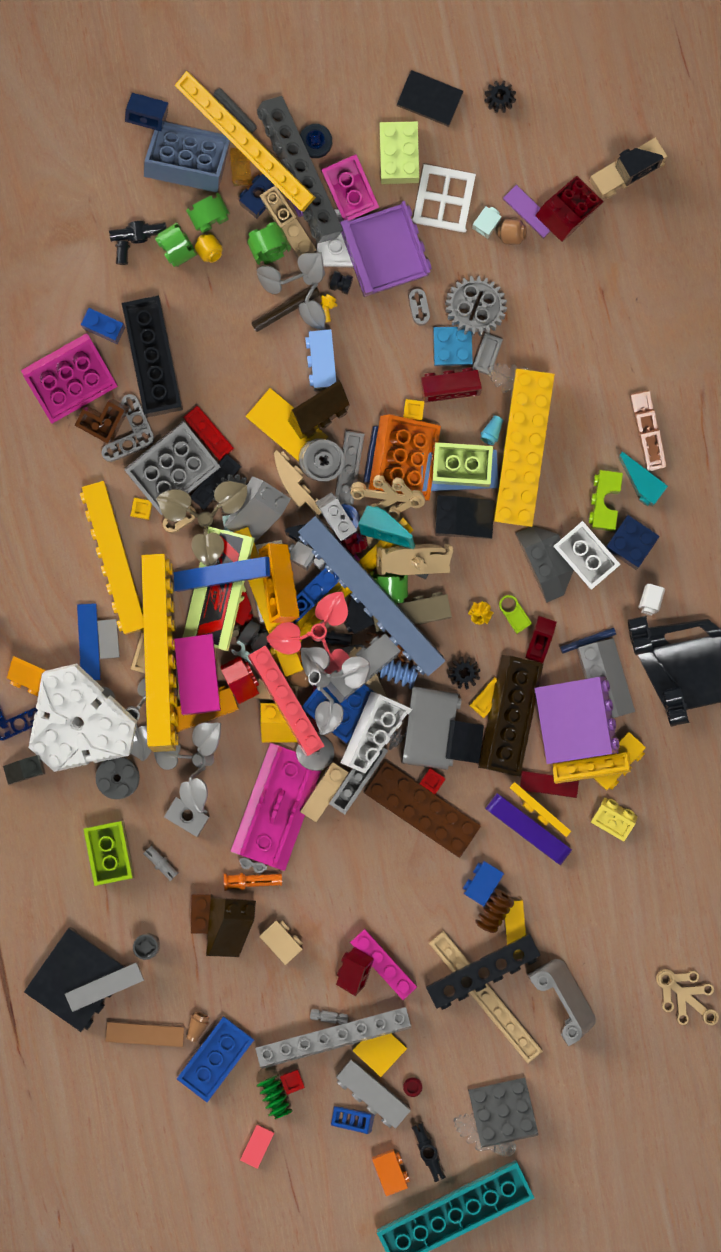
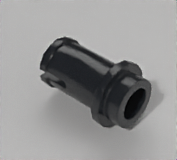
[115,241,130,265]

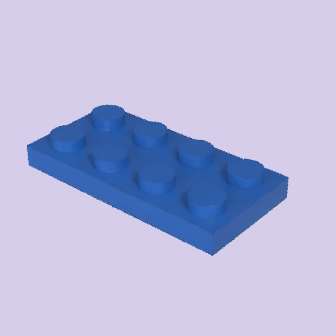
[177,1016,255,1102]

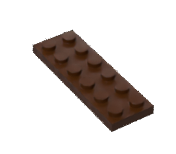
[364,761,481,858]

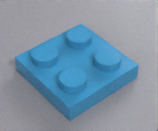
[433,327,473,366]

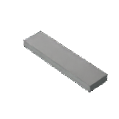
[335,431,365,506]
[65,962,144,1012]

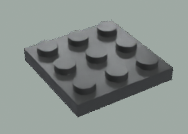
[468,1078,538,1148]

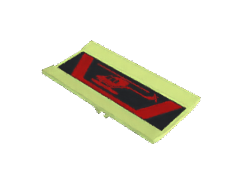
[183,527,255,651]

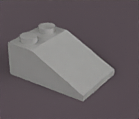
[224,476,291,543]

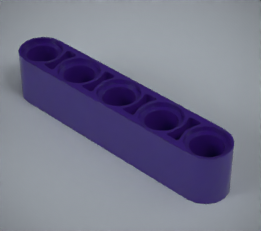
[485,793,572,865]

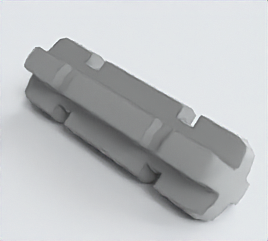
[310,1009,348,1024]

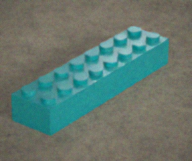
[377,1160,534,1252]

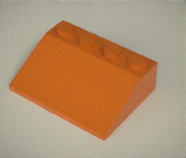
[369,414,441,501]

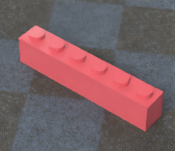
[248,645,324,756]

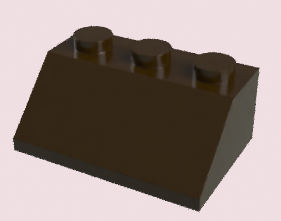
[288,381,350,439]

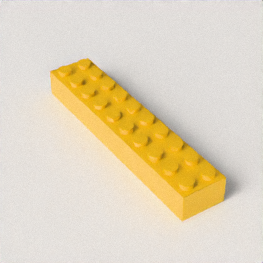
[141,554,179,752]

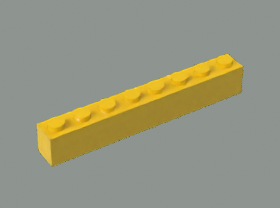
[80,481,144,635]

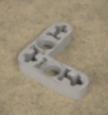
[102,394,154,462]

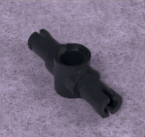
[109,221,167,244]
[411,1122,446,1182]

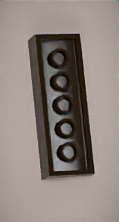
[478,655,544,776]

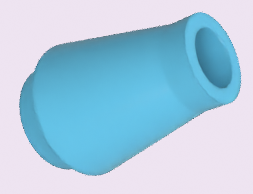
[480,415,504,445]

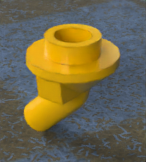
[321,294,338,322]

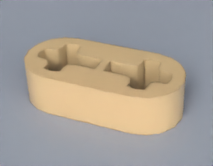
[163,506,196,533]

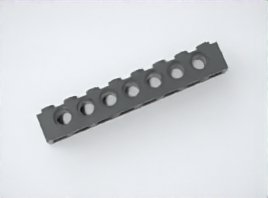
[257,96,343,244]

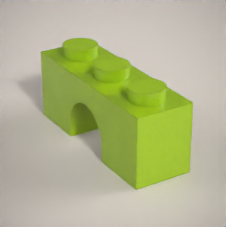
[588,470,623,532]

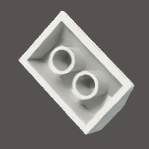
[554,521,621,590]

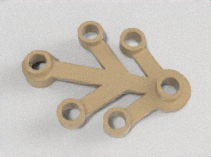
[350,475,425,519]
[656,969,719,1025]

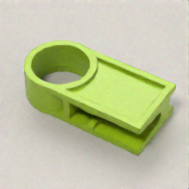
[499,595,532,634]

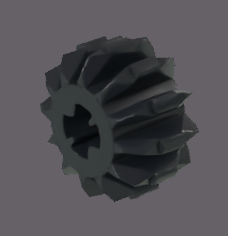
[484,81,516,113]
[448,657,481,690]

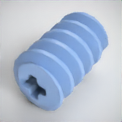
[377,660,419,689]

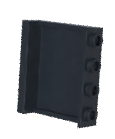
[24,927,127,1032]

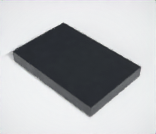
[397,70,463,127]

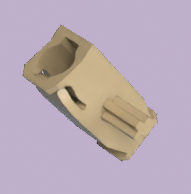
[377,544,453,576]

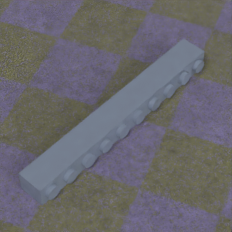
[298,515,446,676]

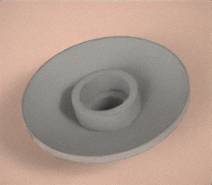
[296,734,334,771]

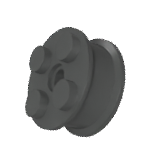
[96,757,140,799]

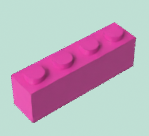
[350,928,417,1000]

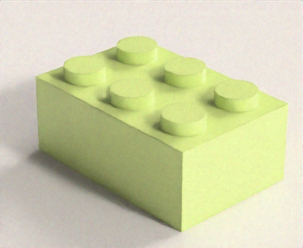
[380,121,419,184]
[432,442,493,487]

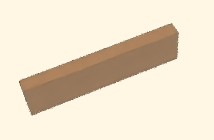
[106,1022,185,1047]

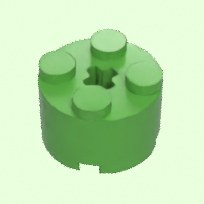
[186,193,230,233]
[155,222,197,267]
[247,222,291,265]
[370,571,408,603]

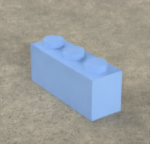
[305,329,336,391]

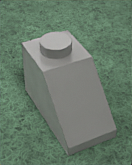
[289,541,316,571]

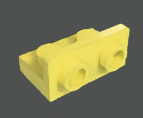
[591,798,638,842]

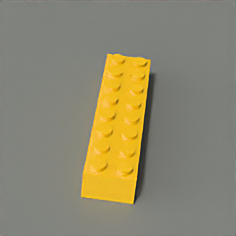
[494,369,555,527]

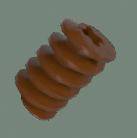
[475,889,514,933]

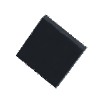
[446,720,484,763]

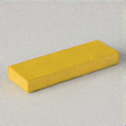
[505,900,526,960]

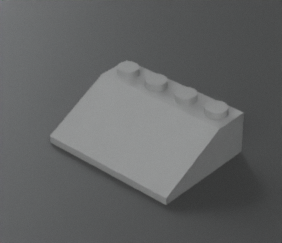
[124,421,220,515]

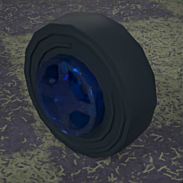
[300,124,332,158]

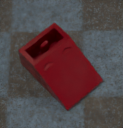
[535,176,604,242]

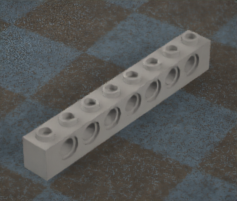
[255,1007,411,1069]

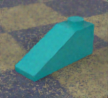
[618,452,668,506]
[358,505,415,549]

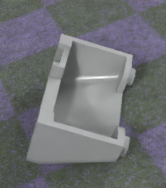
[402,686,462,770]
[527,959,596,1046]

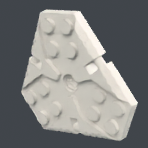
[28,664,137,772]

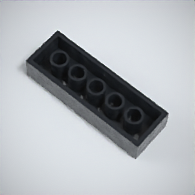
[122,295,183,418]

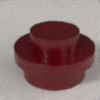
[403,1077,422,1097]

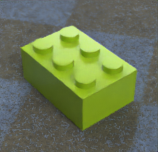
[83,821,135,886]

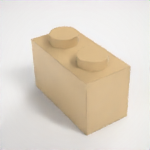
[259,920,303,965]

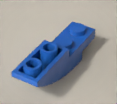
[291,568,339,624]

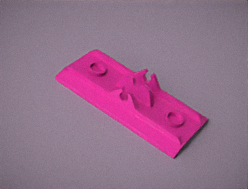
[231,743,322,871]

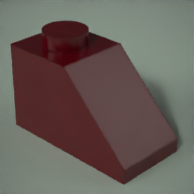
[525,616,557,663]

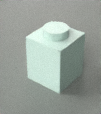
[472,206,502,239]

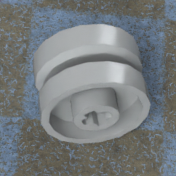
[299,439,344,481]

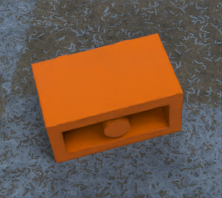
[372,1149,410,1197]

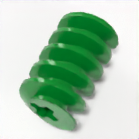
[256,1075,293,1119]

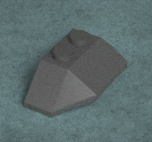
[515,526,574,603]

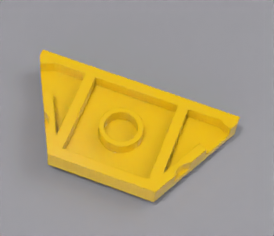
[510,782,571,837]

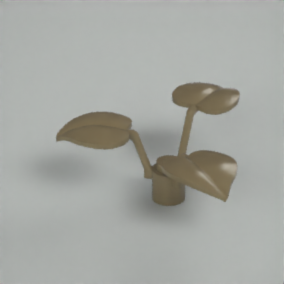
[157,481,247,566]

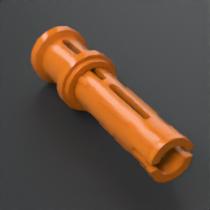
[224,873,282,891]

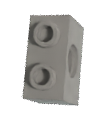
[164,797,210,837]

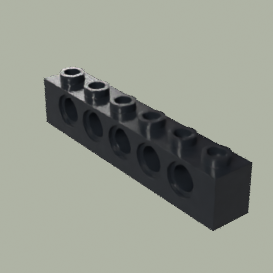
[426,934,541,1010]

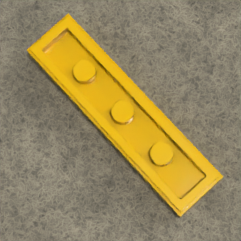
[553,752,631,784]

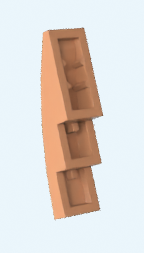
[630,390,667,471]

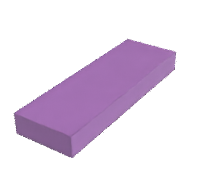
[503,185,551,239]

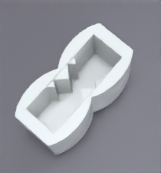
[639,584,665,616]

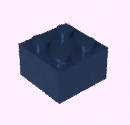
[606,515,660,570]

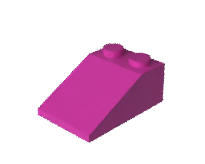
[320,154,379,221]

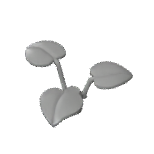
[256,252,326,330]
[301,647,371,735]
[95,678,151,761]
[154,723,221,813]

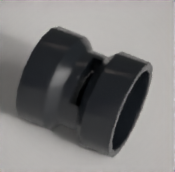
[329,271,353,295]

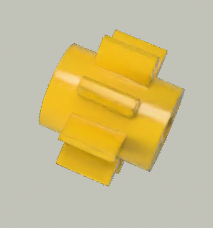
[468,601,494,625]

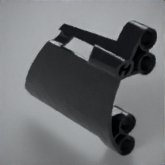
[628,616,721,727]

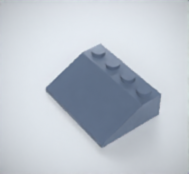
[144,122,230,193]

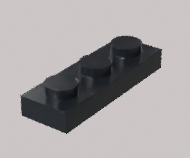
[190,455,242,510]

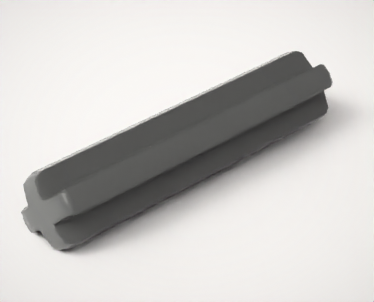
[213,88,257,134]

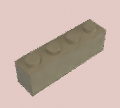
[373,592,452,633]

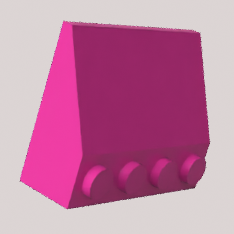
[21,333,118,424]

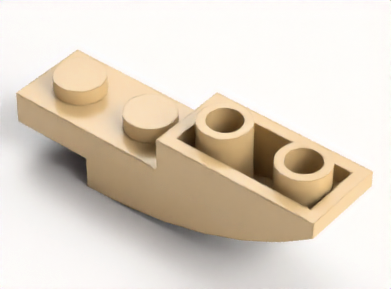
[260,186,317,258]
[274,450,322,517]

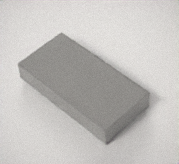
[473,333,503,376]
[97,619,120,659]

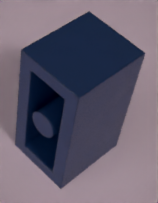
[125,93,169,131]

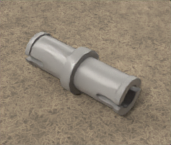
[143,845,179,881]

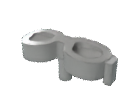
[239,858,267,873]

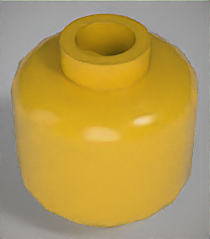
[195,234,223,263]

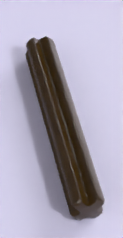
[252,287,320,332]

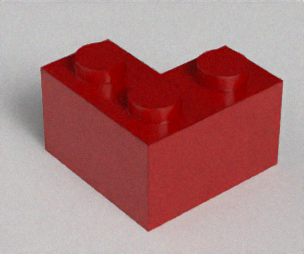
[220,656,260,704]

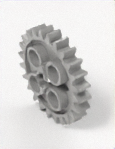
[445,276,507,337]

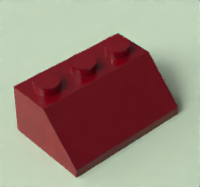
[421,368,482,403]

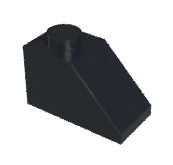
[344,597,374,635]

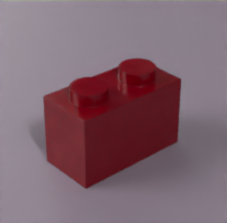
[336,947,374,996]

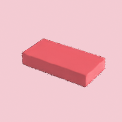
[240,1124,275,1169]

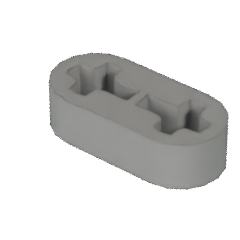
[409,289,430,326]

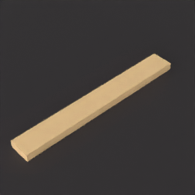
[429,931,543,1063]

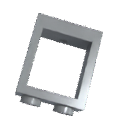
[315,493,357,541]

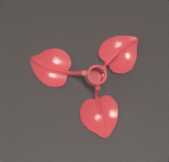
[267,592,350,674]

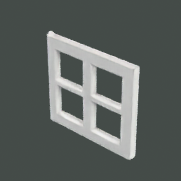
[412,164,476,233]

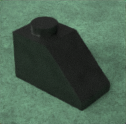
[3,755,45,785]

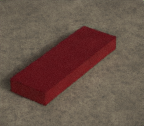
[520,771,579,798]

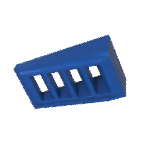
[331,1106,375,1134]

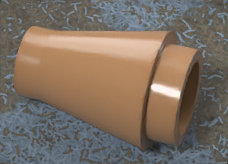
[186,1012,209,1042]

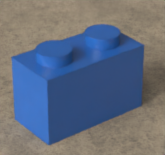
[81,308,125,345]
[463,861,504,906]

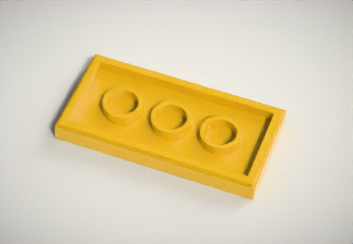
[245,388,328,462]

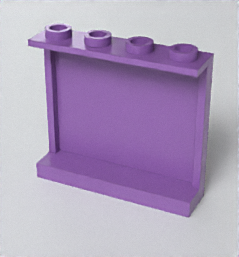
[340,201,431,297]
[535,676,619,764]

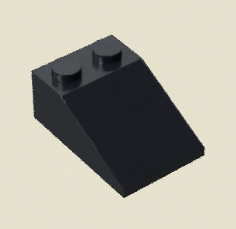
[435,495,494,539]

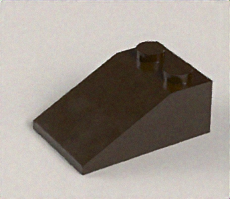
[206,897,256,957]

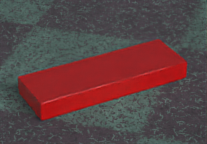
[183,405,234,461]

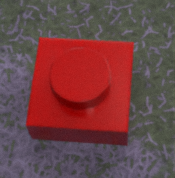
[419,768,446,794]
[280,1069,305,1095]

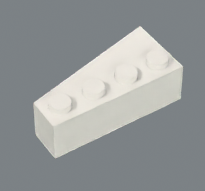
[341,692,412,773]

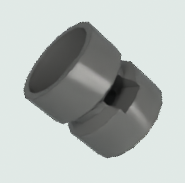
[238,620,269,652]
[133,933,160,960]

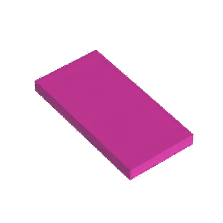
[174,634,221,716]

